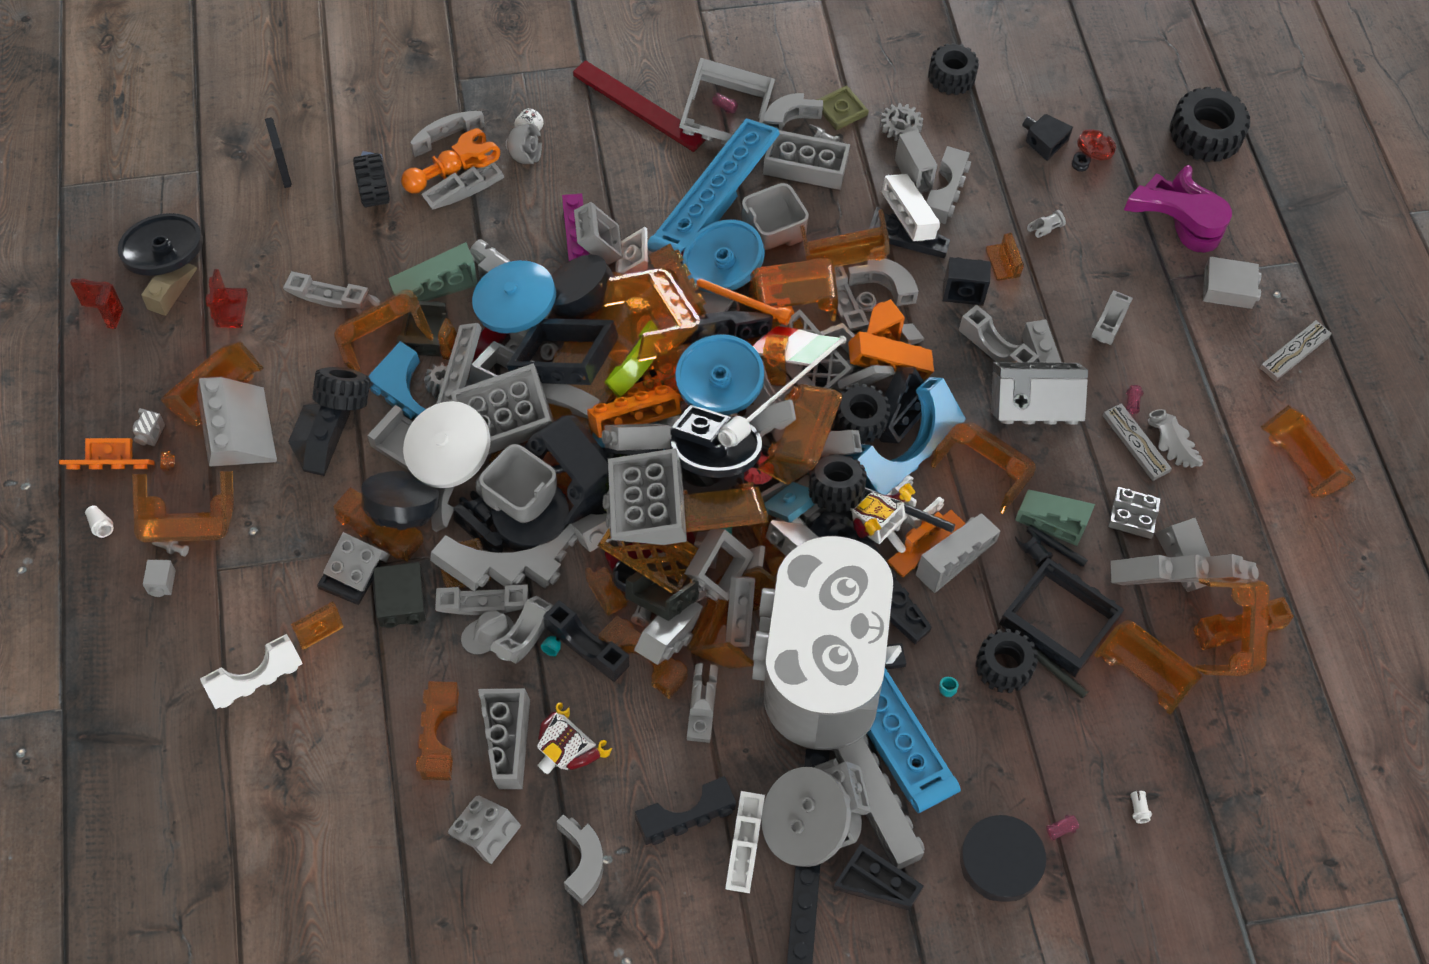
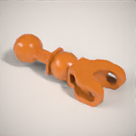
[401,128,500,194]

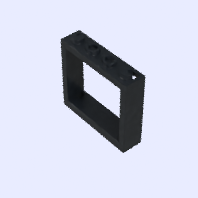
[507,319,619,385]
[999,558,1124,677]

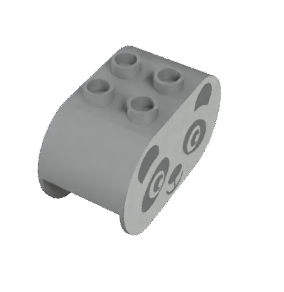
[752,536,893,750]

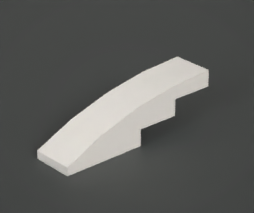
[725,791,765,893]

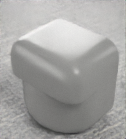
[741,183,809,250]
[479,444,557,523]

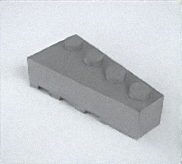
[916,513,1001,593]

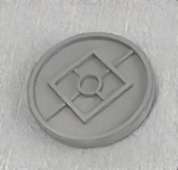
[761,767,851,867]

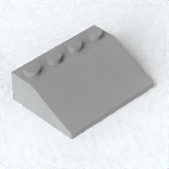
[450,363,554,454]
[197,377,277,466]
[608,448,687,545]

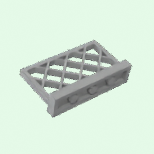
[759,309,853,406]

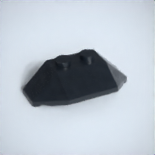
[288,402,351,476]

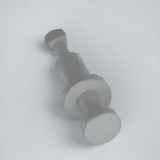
[140,533,189,557]

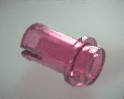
[712,93,738,114]
[1126,385,1144,414]
[1046,815,1079,840]

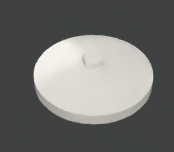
[403,401,490,488]

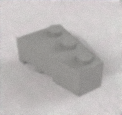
[1155,518,1216,592]
[634,602,703,665]

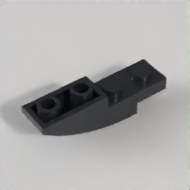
[688,311,773,344]

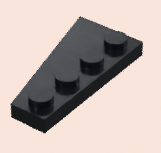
[867,206,951,259]
[881,554,932,644]

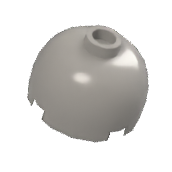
[506,124,542,164]

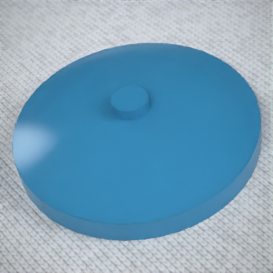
[683,220,765,293]
[472,260,556,333]
[675,335,764,415]

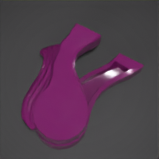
[1124,165,1232,253]

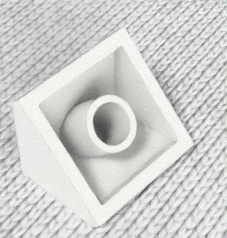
[616,227,648,279]

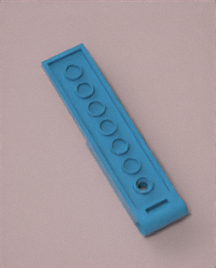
[647,118,780,263]
[867,668,961,813]

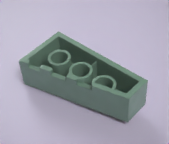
[388,242,477,310]

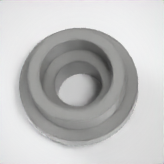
[856,292,877,312]

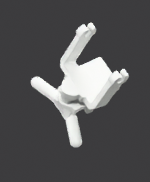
[887,475,944,553]

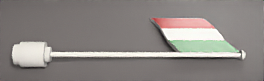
[718,326,846,448]

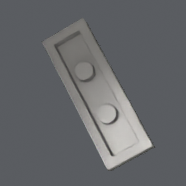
[725,577,755,647]

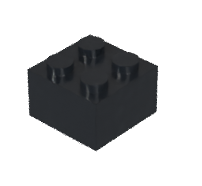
[942,257,991,306]

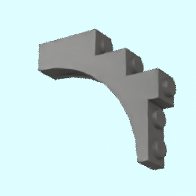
[745,361,862,462]
[430,523,578,592]
[1111,554,1259,586]

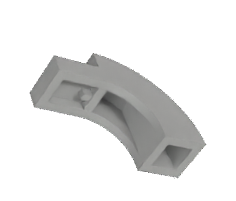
[763,93,823,131]
[1092,290,1133,345]

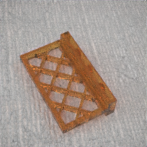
[597,529,699,594]

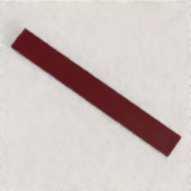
[573,60,706,152]

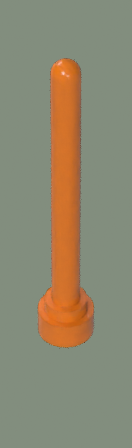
[696,279,793,326]

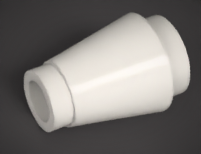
[85,506,114,538]

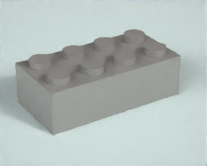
[763,130,850,190]

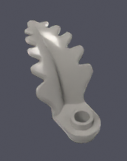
[1148,409,1203,468]

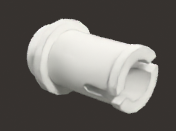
[1130,791,1152,824]

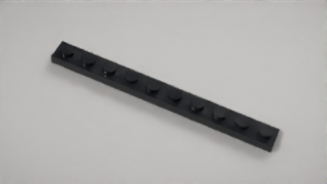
[787,749,830,964]

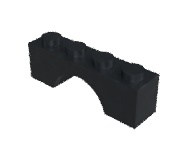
[543,600,630,682]
[635,776,736,845]

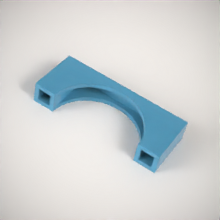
[368,341,426,419]
[846,377,966,495]

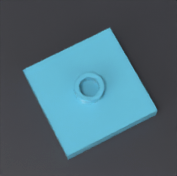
[761,482,815,523]

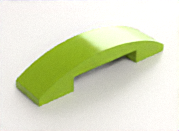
[604,320,665,397]

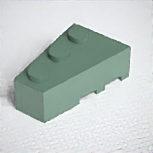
[1015,489,1095,546]

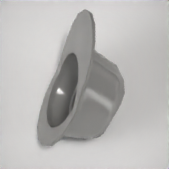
[461,611,514,654]

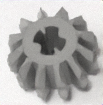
[424,362,448,398]

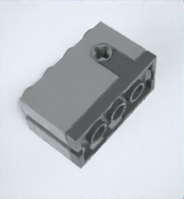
[991,362,1088,425]

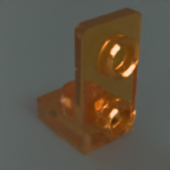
[763,334,789,386]

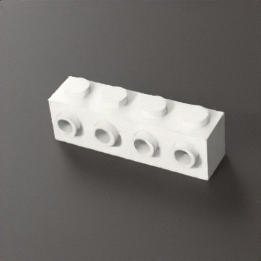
[881,174,940,241]

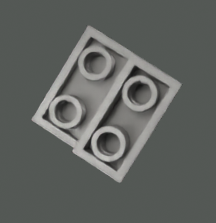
[1108,487,1161,539]

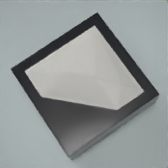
[885,643,907,669]

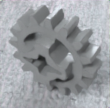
[880,103,923,141]

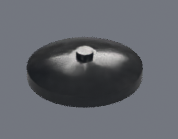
[118,213,203,276]
[671,415,762,478]

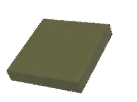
[817,85,869,131]

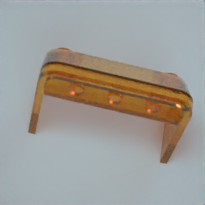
[800,209,890,273]
[748,258,839,321]
[603,268,700,361]
[334,289,434,372]
[160,341,263,426]
[758,384,842,485]
[1260,405,1356,498]
[931,422,1036,514]
[132,471,234,542]
[683,482,769,532]
[687,567,777,669]
[1195,578,1270,676]
[1094,620,1203,714]

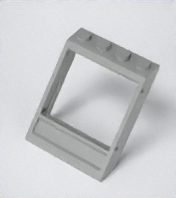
[679,58,775,145]

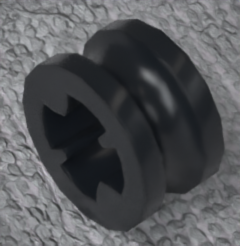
[1072,152,1091,172]

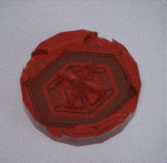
[1077,129,1116,160]

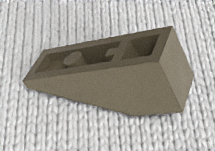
[141,263,197,316]

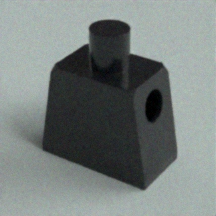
[1022,114,1073,161]

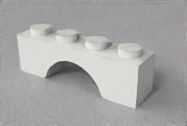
[200,634,303,709]

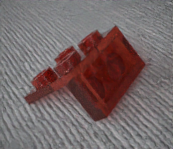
[206,269,248,328]
[70,279,124,329]

